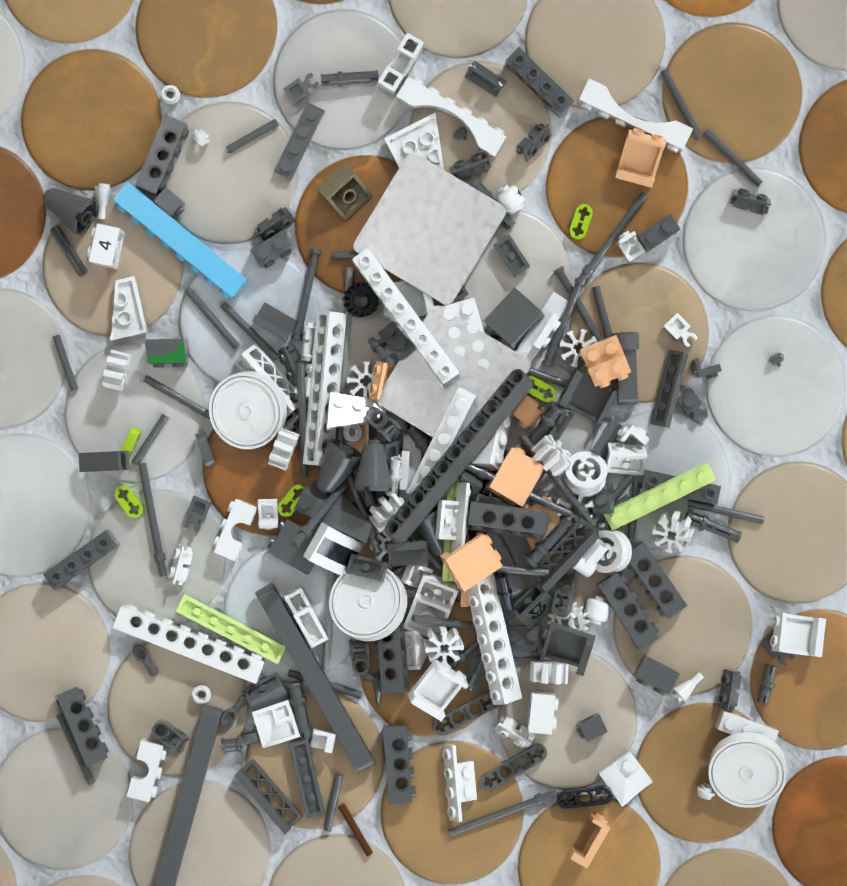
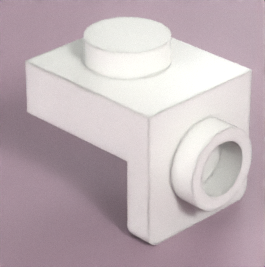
[617,231,646,262]
[616,424,650,445]
[258,499,279,530]
[401,563,433,588]

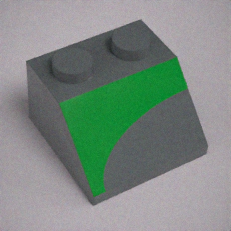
[145,339,188,368]

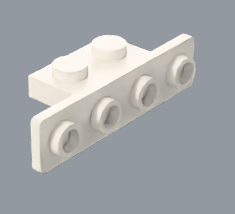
[515,292,568,364]
[398,433,422,501]
[435,482,471,553]
[442,744,477,822]

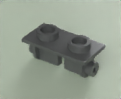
[464,60,507,97]
[515,123,552,162]
[450,153,491,181]
[730,188,771,215]
[255,207,295,241]
[278,344,307,385]
[544,408,574,442]
[464,650,486,692]
[718,669,742,710]

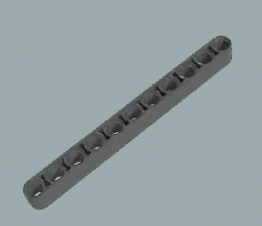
[384,369,533,543]
[255,583,376,774]
[154,704,223,886]

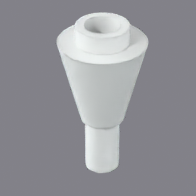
[95,183,113,219]
[672,672,704,703]

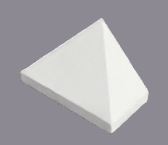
[405,631,428,670]

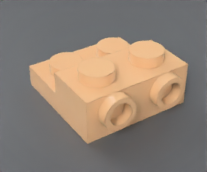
[580,335,631,388]

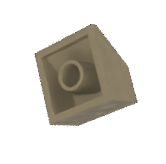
[316,163,373,221]

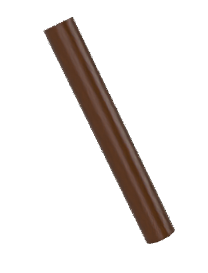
[338,803,373,856]

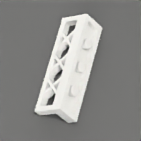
[234,343,298,418]

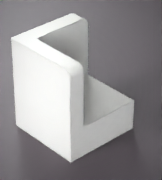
[310,728,336,753]

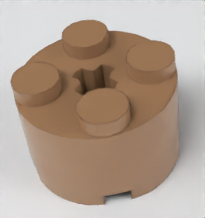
[509,394,546,429]

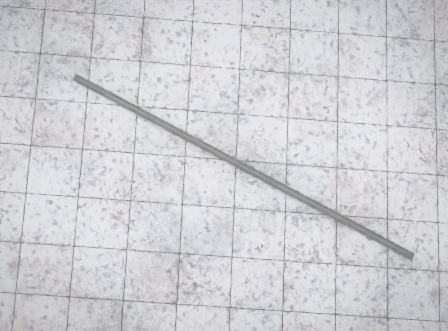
[322,267,354,669]

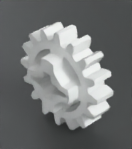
[547,602,590,632]

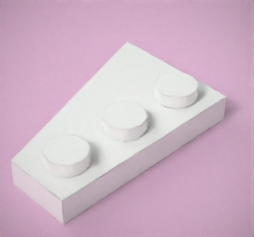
[110,276,148,341]
[326,392,386,430]

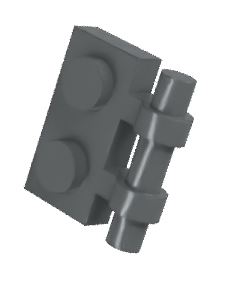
[368,321,416,367]

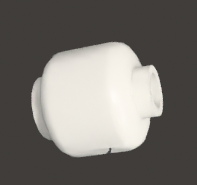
[496,184,524,214]
[583,595,611,625]

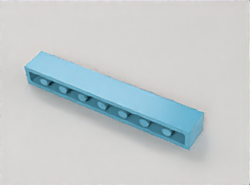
[113,182,248,298]

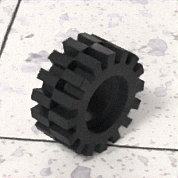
[343,282,380,317]

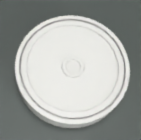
[209,371,287,449]
[329,568,407,641]
[708,732,787,808]

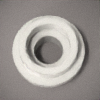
[161,85,180,105]
[192,128,210,146]
[343,424,363,442]
[192,685,211,704]
[697,783,716,800]

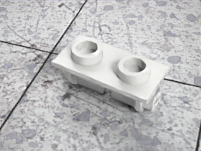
[301,322,316,362]
[167,544,194,585]
[494,715,535,749]

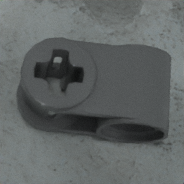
[365,407,402,442]
[349,639,370,676]
[152,720,189,754]

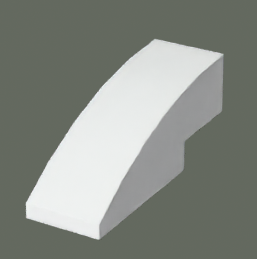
[284,585,329,648]

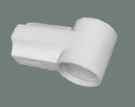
[572,539,608,577]

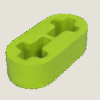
[569,204,593,240]
[528,376,556,403]
[121,426,142,459]
[115,485,144,518]
[278,485,306,517]

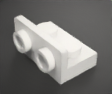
[606,442,648,476]

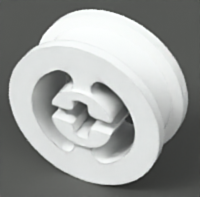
[564,451,608,497]
[595,530,632,573]

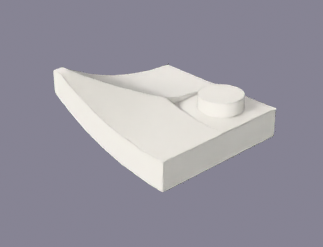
[251,700,300,748]
[599,750,653,807]

